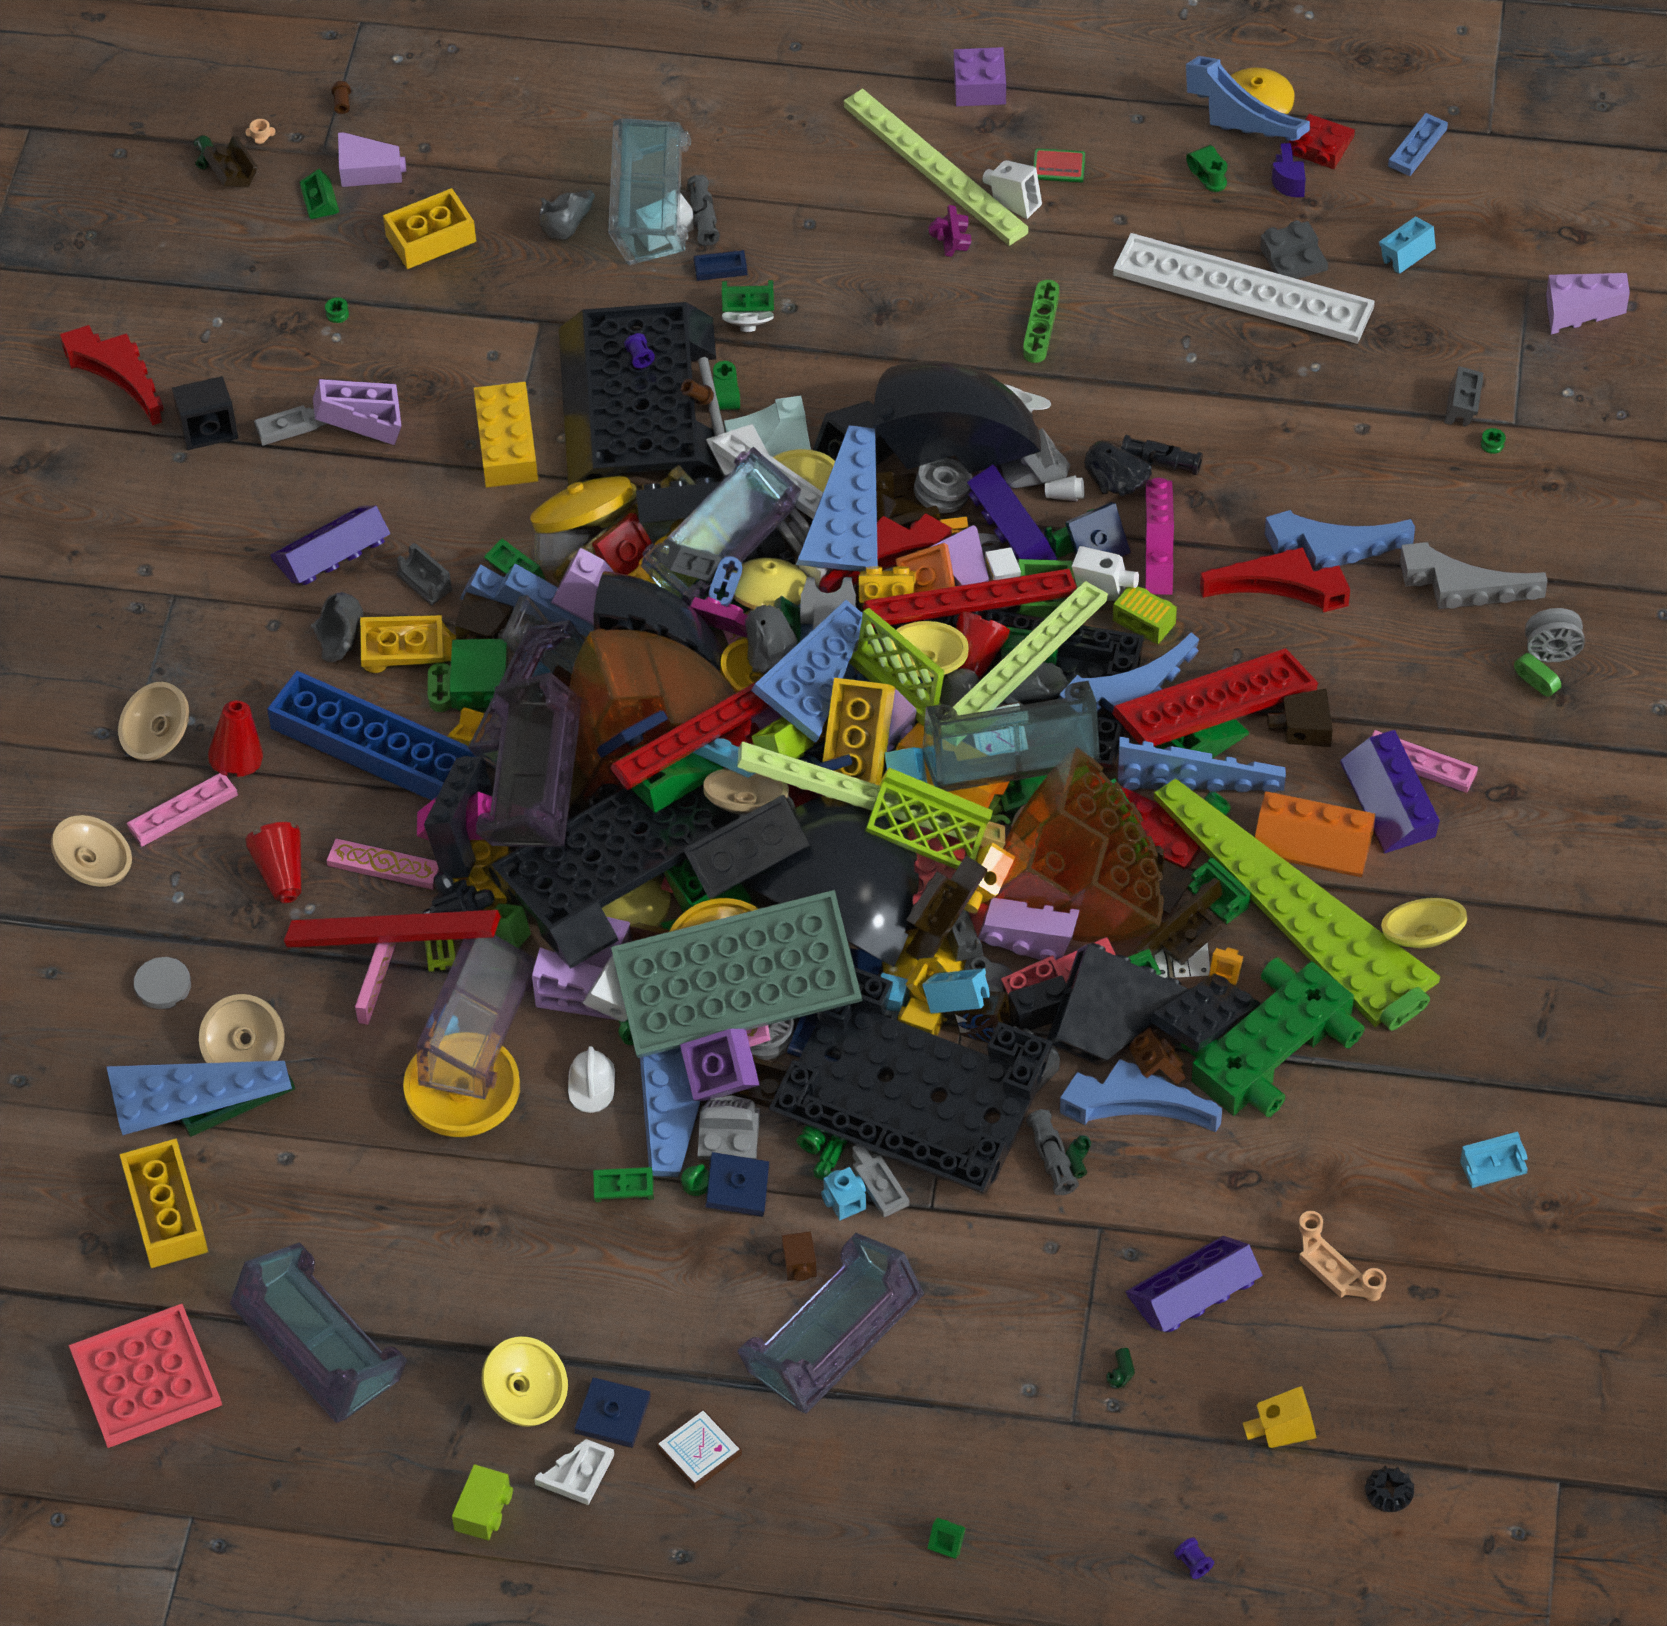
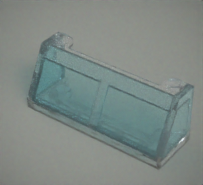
[608,118,691,265]

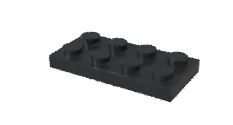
[683,795,811,900]
[1150,973,1261,1052]

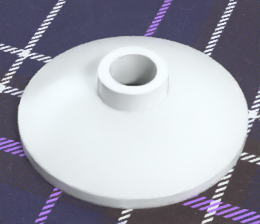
[722,311,774,332]

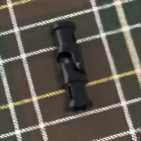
[1121,435,1203,475]

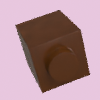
[782,1231,817,1281]

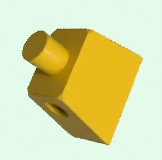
[964,842,1015,913]
[1243,1386,1317,1448]

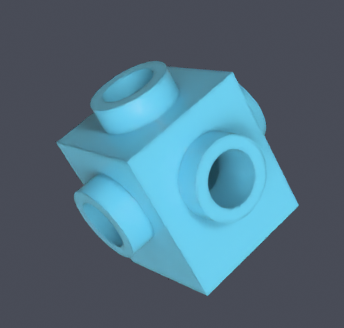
[821,1167,866,1220]

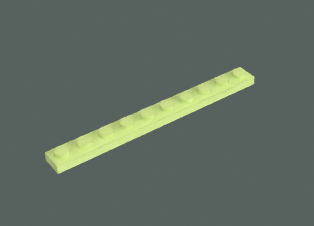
[844,89,1028,246]
[932,581,1108,746]
[737,742,1005,849]

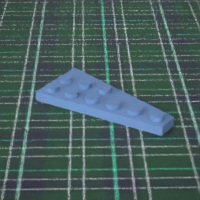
[796,426,878,572]
[751,600,863,743]
[1117,737,1286,793]
[640,1047,700,1177]
[107,1061,292,1135]

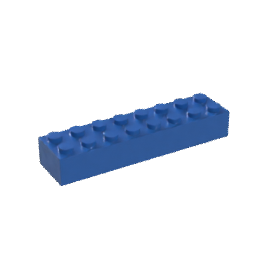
[267,671,486,800]

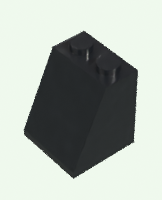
[172,376,239,451]
[813,401,894,465]

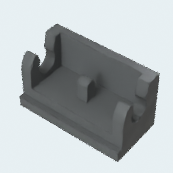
[1444,366,1484,427]
[654,539,722,581]
[396,543,452,606]
[947,909,983,962]

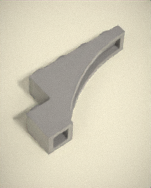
[1400,542,1547,609]

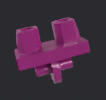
[928,205,971,257]

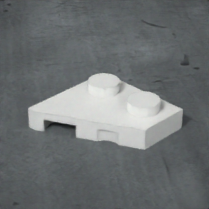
[535,1439,614,1505]

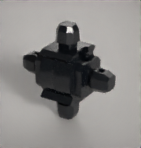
[422,871,495,945]

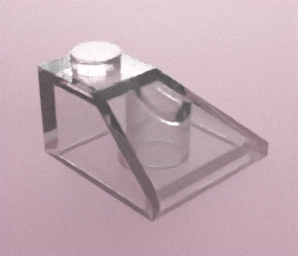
[534,529,594,571]

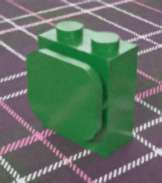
[450,639,509,712]

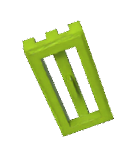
[425,939,457,972]

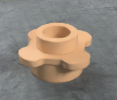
[245,119,276,144]

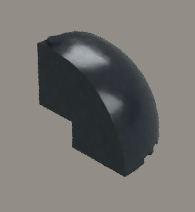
[873,360,1041,474]
[593,571,734,706]
[741,796,919,967]

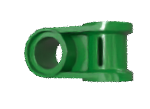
[1186,145,1228,192]
[713,361,740,411]

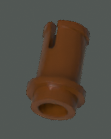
[331,81,351,114]
[681,379,714,405]

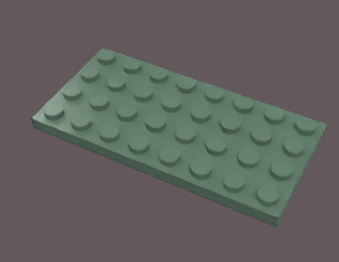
[611,890,863,1058]

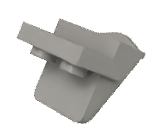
[1000,428,1070,488]
[698,1096,760,1160]

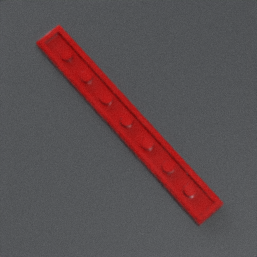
[863,569,1077,628]
[610,681,771,790]
[284,910,501,948]

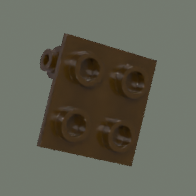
[1120,846,1194,915]

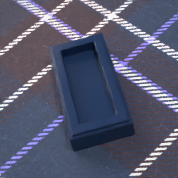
[693,250,748,281]

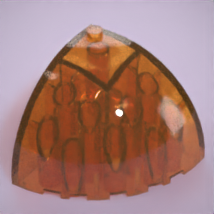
[567,629,736,798]
[984,747,1164,942]

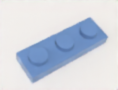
[1388,113,1448,176]

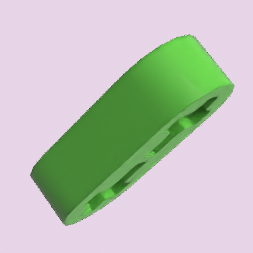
[1514,653,1561,697]
[427,663,452,712]
[1380,987,1430,1031]

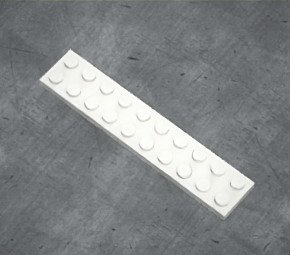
[1113,233,1375,344]

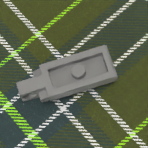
[254,405,327,446]
[852,1145,909,1218]

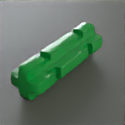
[813,1136,847,1181]

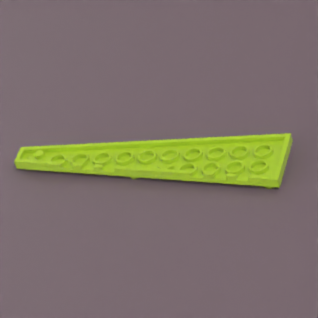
[1153,778,1440,1027]

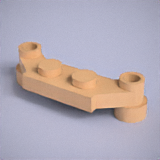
[1299,1211,1386,1301]

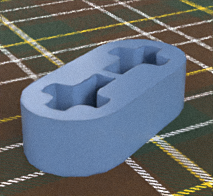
[708,556,742,607]

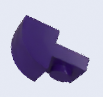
[1272,143,1306,197]

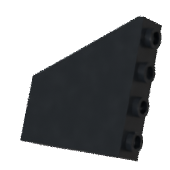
[1047,943,1189,1065]

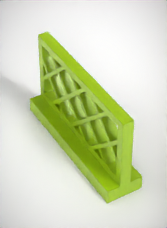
[849,608,945,726]
[865,767,993,870]

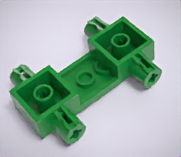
[1181,957,1365,1117]

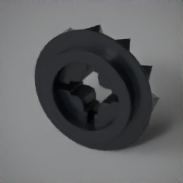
[1365,1465,1414,1512]

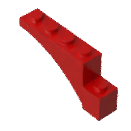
[60,325,164,426]
[819,513,952,593]
[1200,547,1350,613]

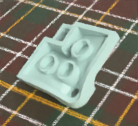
[724,396,811,478]

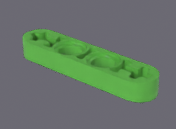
[1023,280,1059,363]

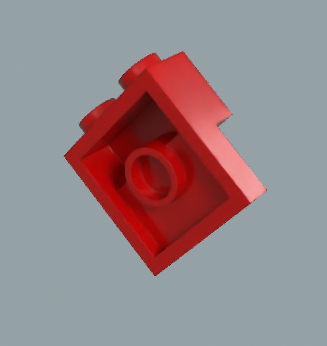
[1289,114,1355,169]

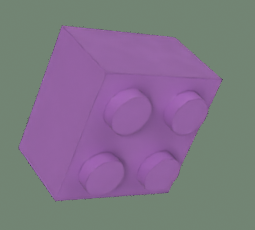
[954,47,1006,106]
[680,1028,759,1101]

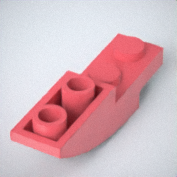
[1001,937,1116,995]

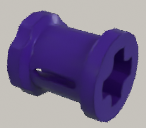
[624,333,655,368]
[1174,1537,1214,1579]

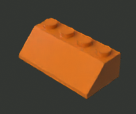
[1255,791,1375,877]

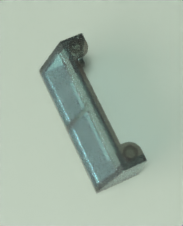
[922,681,1100,792]

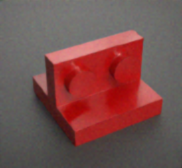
[592,513,655,575]

